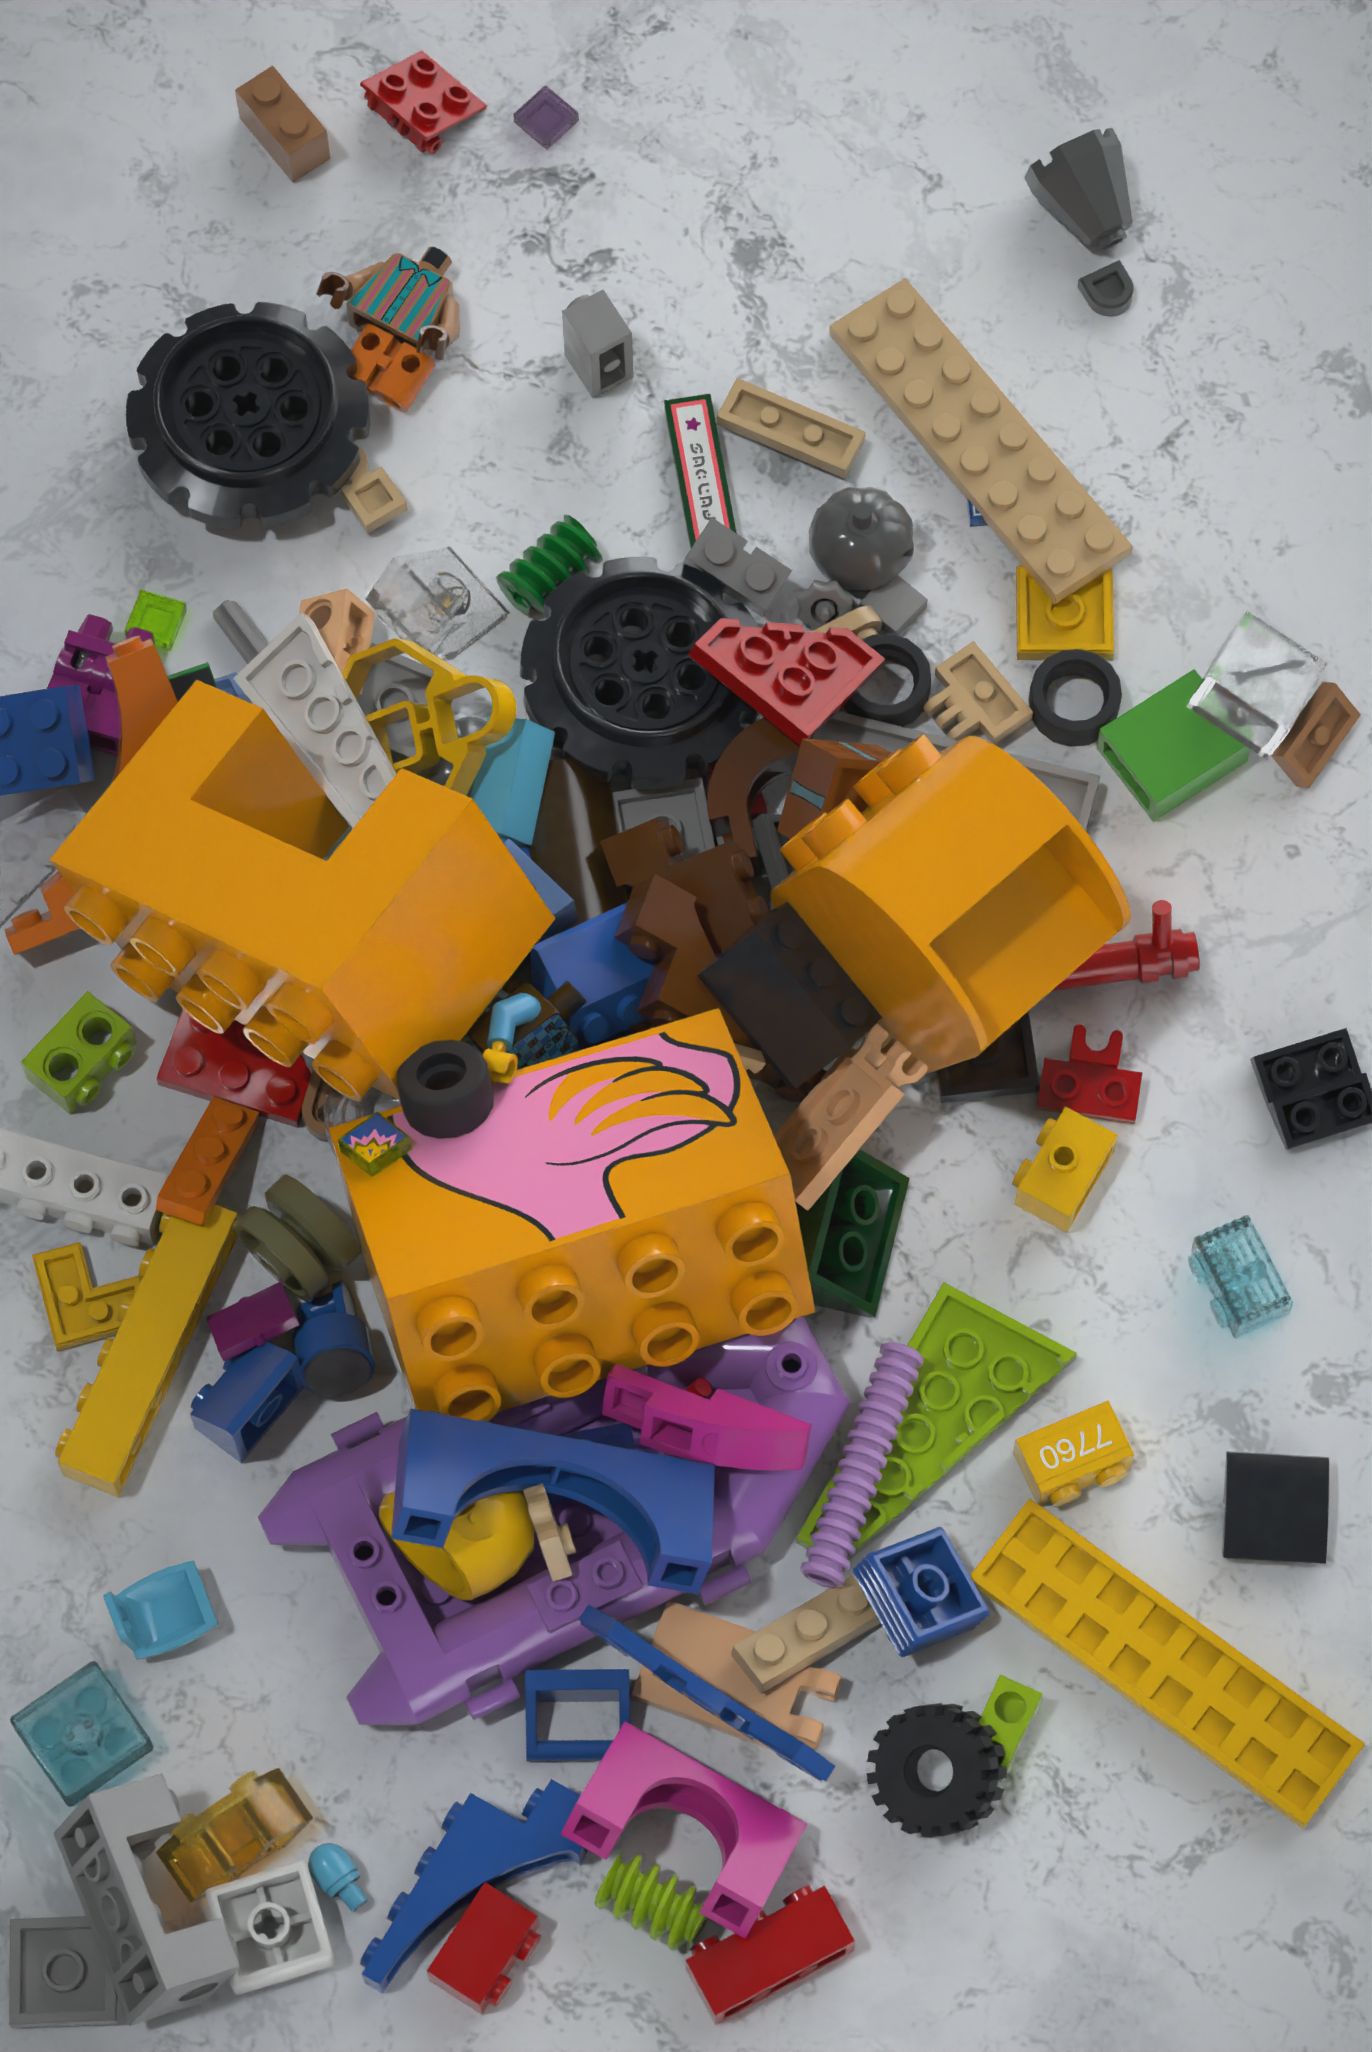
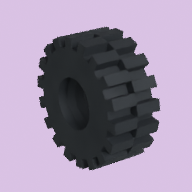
[866,1703,1007,1838]

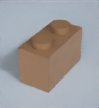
[235,65,331,183]

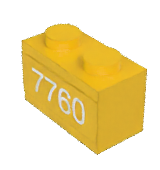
[1013,1400,1134,1507]

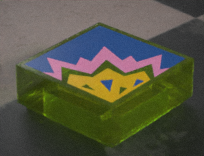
[337,1111,412,1177]

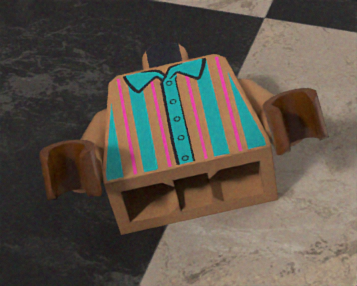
[316,246,460,360]

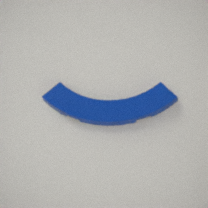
[578,1604,836,1782]

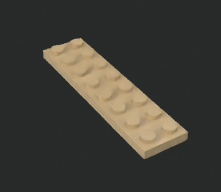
[829,278,1133,604]

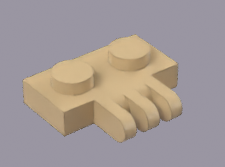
[923,641,1033,745]

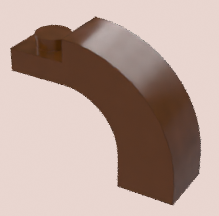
[707,717,812,875]

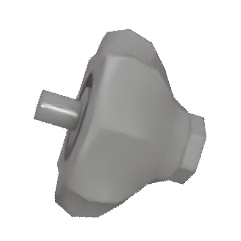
[797,580,854,631]

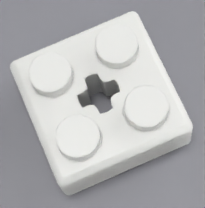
[205,1860,335,1995]

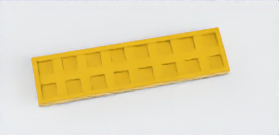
[970,1498,1365,1829]

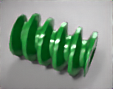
[496,515,603,615]

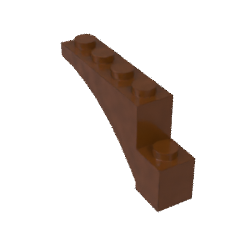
[600,819,770,951]
[614,874,827,1102]

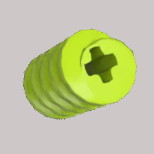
[595,1852,708,1952]

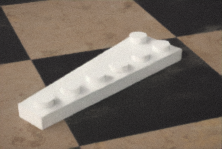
[233,612,396,828]

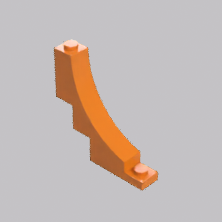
[4,636,178,955]

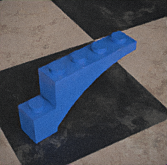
[360,1779,589,1994]

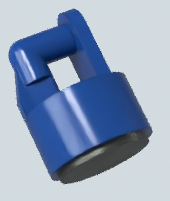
[293,1280,375,1396]

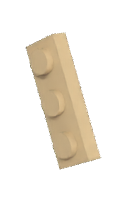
[717,378,866,479]
[731,1574,880,1694]

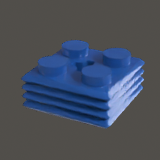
[852,1527,990,1657]

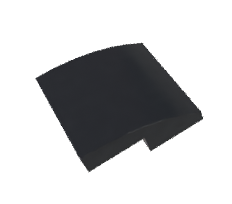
[1250,1028,1372,1150]
[1222,1451,1329,1564]

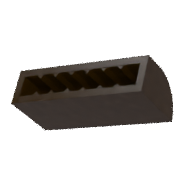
[529,759,628,936]

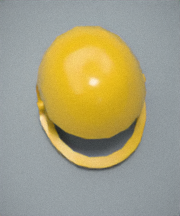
[379,1490,535,1600]

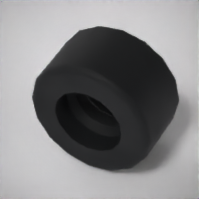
[397,1040,494,1139]

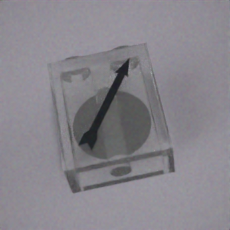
[1186,610,1327,760]

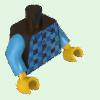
[466,981,587,1084]

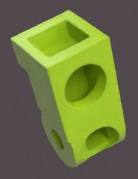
[978,1674,1043,1782]

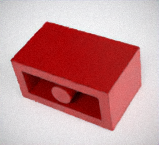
[427,1882,542,2014]

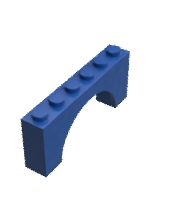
[391,1408,715,1594]

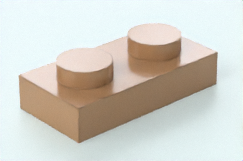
[1271,682,1361,788]

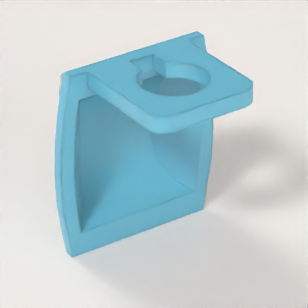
[103,1560,219,1660]

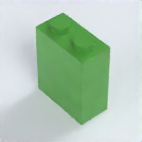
[1097,669,1252,822]

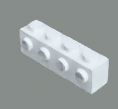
[0,1128,168,1246]

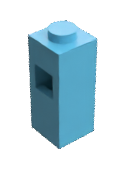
[471,717,555,846]

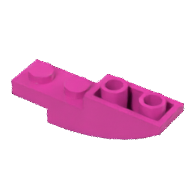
[602,1364,812,1471]

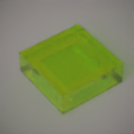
[124,589,187,651]

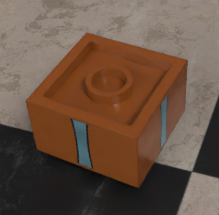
[777,738,892,839]

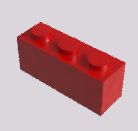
[685,1886,855,2025]

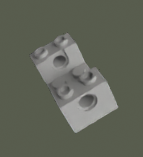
[53,1773,240,2026]

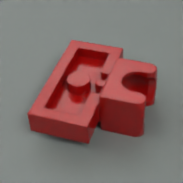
[1036,1024,1143,1124]

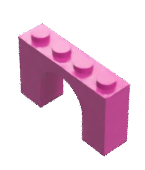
[561,1721,808,1938]

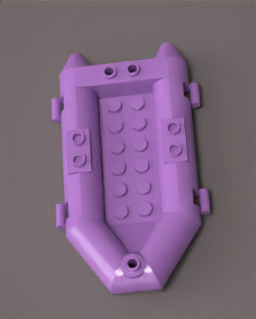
[258,1316,851,1725]

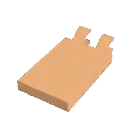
[774,1024,928,1211]
[631,1600,841,1750]

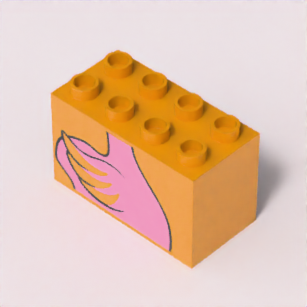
[328,1008,815,1421]

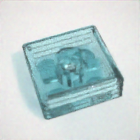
[10,1661,154,1807]

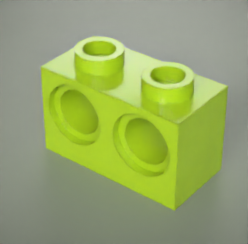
[21,991,137,1115]

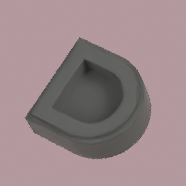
[1077,260,1134,316]

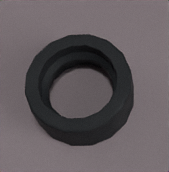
[843,634,931,727]
[1028,649,1122,747]

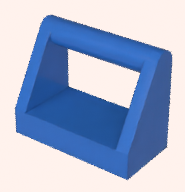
[525,1669,630,1761]

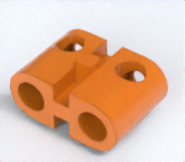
[350,324,436,413]

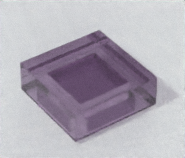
[513,85,579,150]

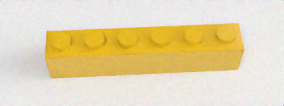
[55,1204,239,1498]

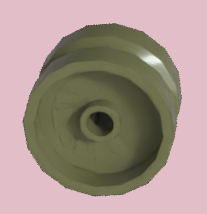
[232,1174,361,1303]

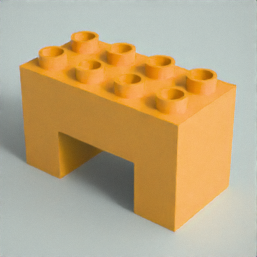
[49,680,555,1101]

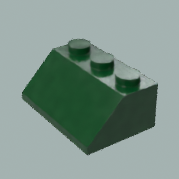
[795,1149,910,1318]

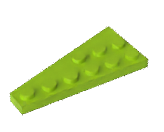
[796,1282,1077,1561]

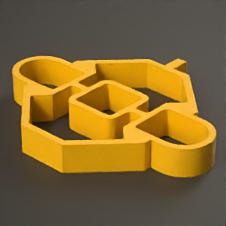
[328,638,516,804]

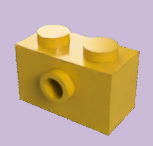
[1012,1107,1118,1233]

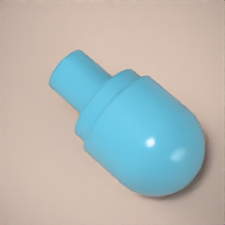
[308,1843,368,1912]

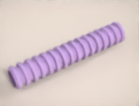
[800,1342,924,1588]

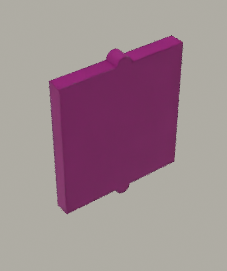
[206,1282,299,1362]

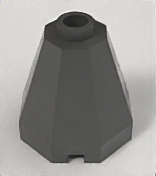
[1024,128,1133,250]

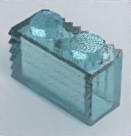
[1188,1215,1293,1338]

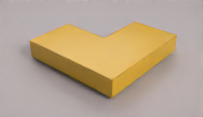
[32,1242,142,1352]

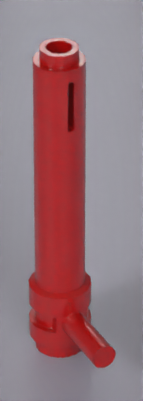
[1052,900,1200,991]

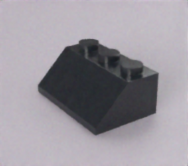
[697,901,882,1091]

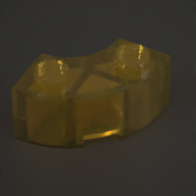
[156,1768,313,1903]

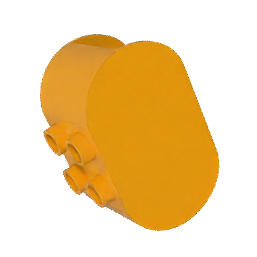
[771,734,1131,1074]

